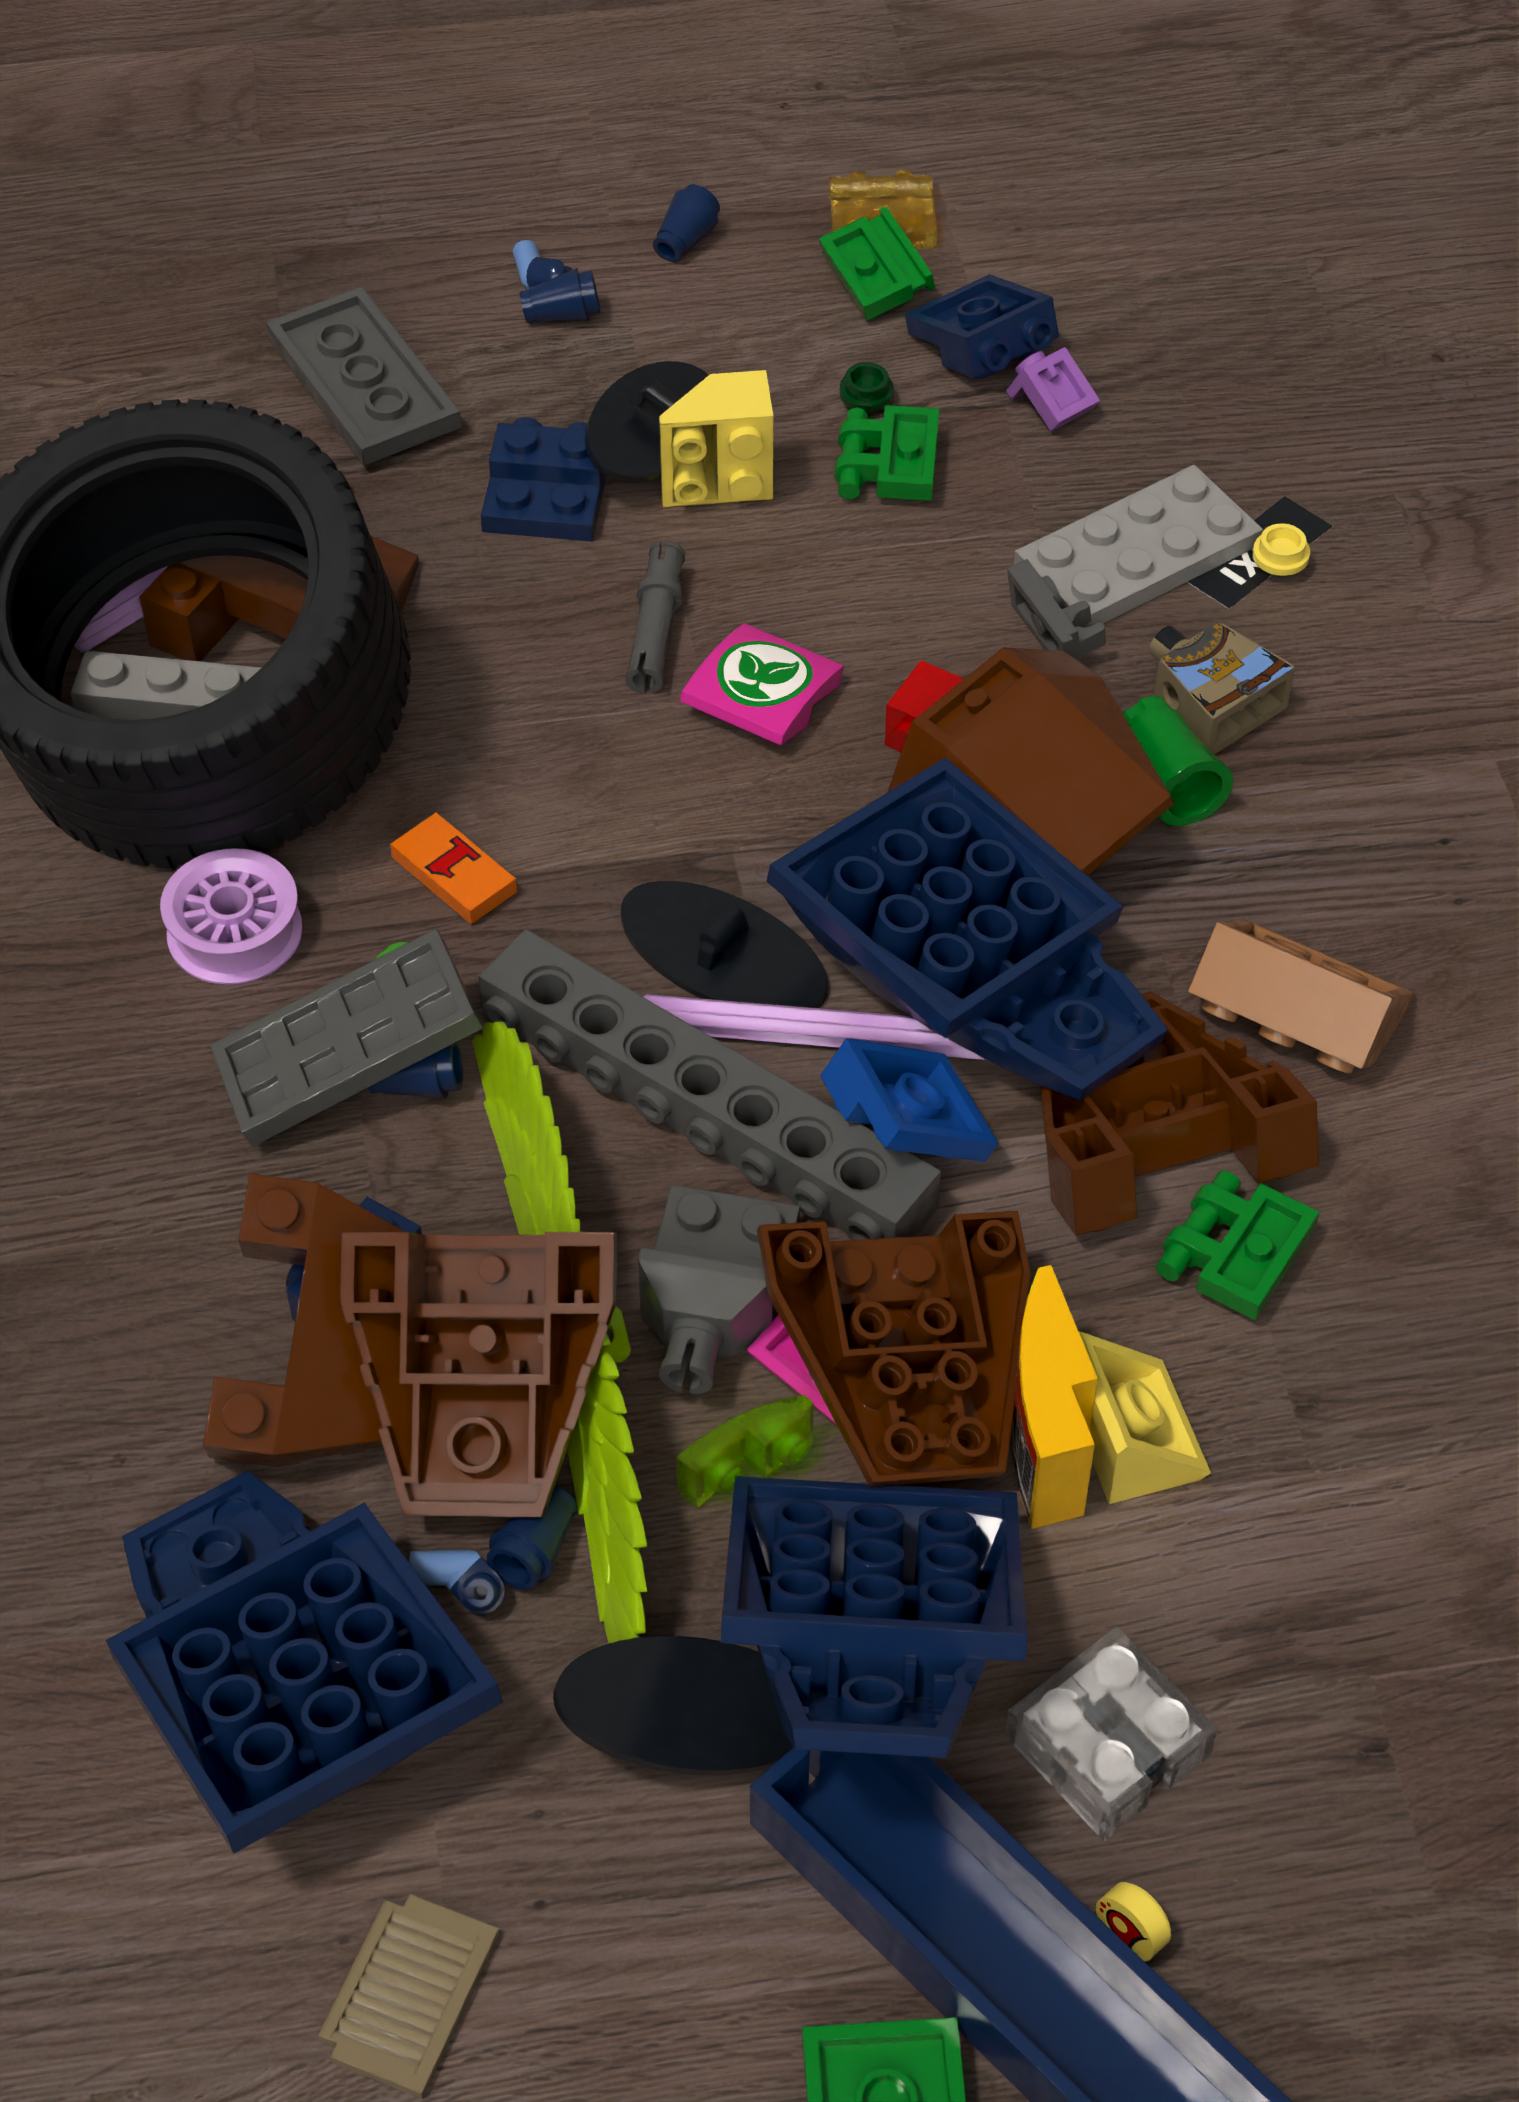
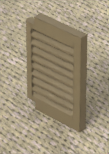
[317,1894,500,2099]

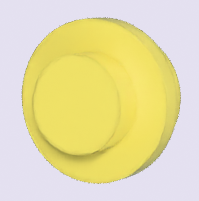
[1253,523,1310,576]

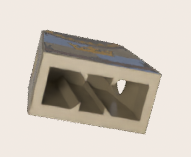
[1149,624,1295,755]

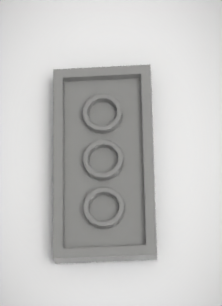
[1014,465,1263,627]

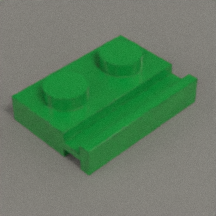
[819,206,935,321]

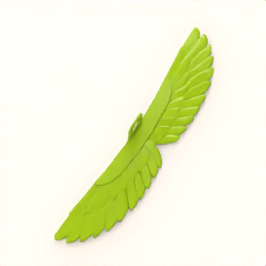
[472,1022,647,1644]

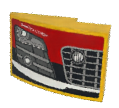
[1011,1265,1098,1529]

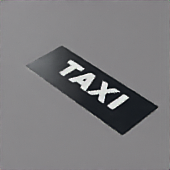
[1187,496,1333,609]

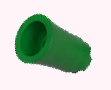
[1123,696,1233,826]

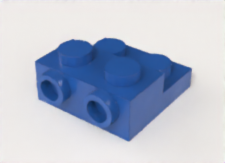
[820,1038,999,1162]

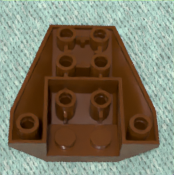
[887,647,1174,876]
[757,1211,1031,1487]

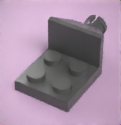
[638,1184,800,1394]

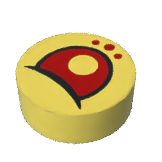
[1096,1882,1171,1962]

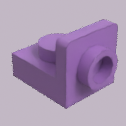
[1006,347,1100,432]

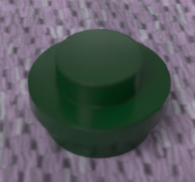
[839,362,894,413]

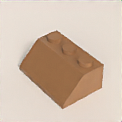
[1188,919,1415,1074]

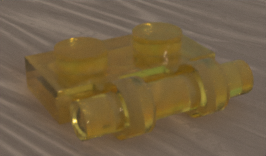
[829,170,937,249]

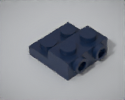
[905,274,1059,379]
[481,417,607,542]

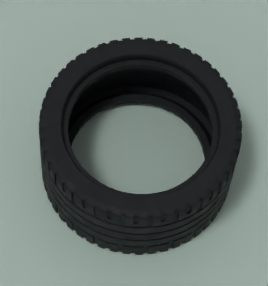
[0,399,411,869]

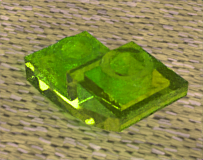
[677,1395,814,1509]

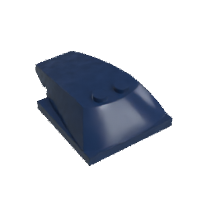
[767,758,1168,1100]
[106,1471,503,1854]
[721,1476,1028,1758]

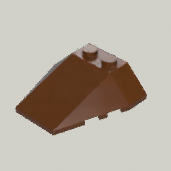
[340,1232,617,1517]

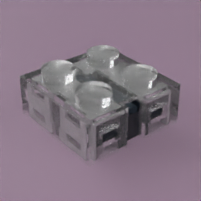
[1005,1626,1218,1841]

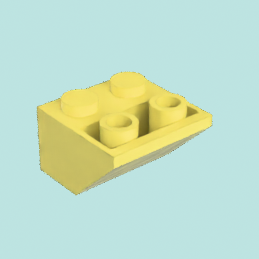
[659,370,773,507]

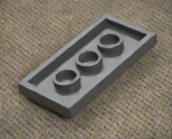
[266,286,461,466]

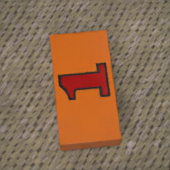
[390,812,517,925]

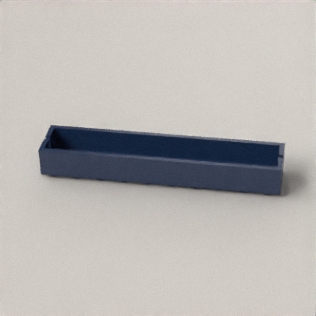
[750,1747,1292,2102]

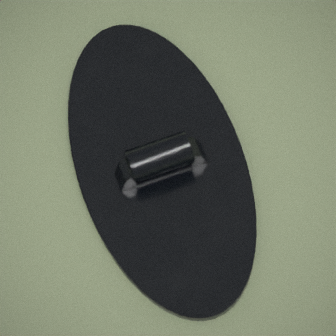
[585,361,709,483]
[621,881,827,1008]
[553,1636,793,1775]

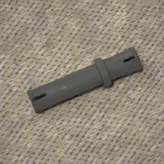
[626,541,685,693]

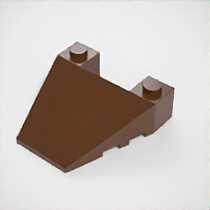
[140,536,419,662]
[1040,991,1319,1236]
[203,1173,405,1467]

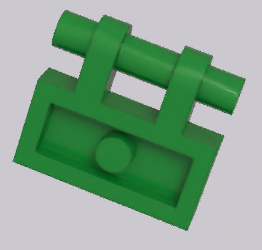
[834,405,939,501]
[1155,1170,1320,1321]

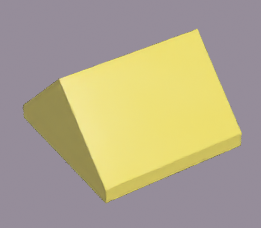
[1079,1331,1211,1504]

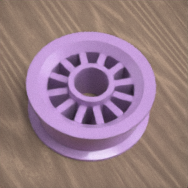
[160,848,303,985]

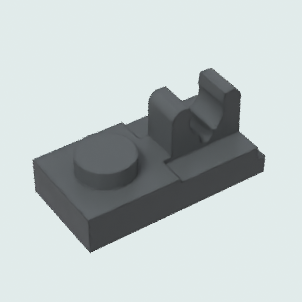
[1007,559,1106,662]

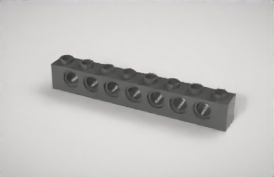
[478,929,941,1240]

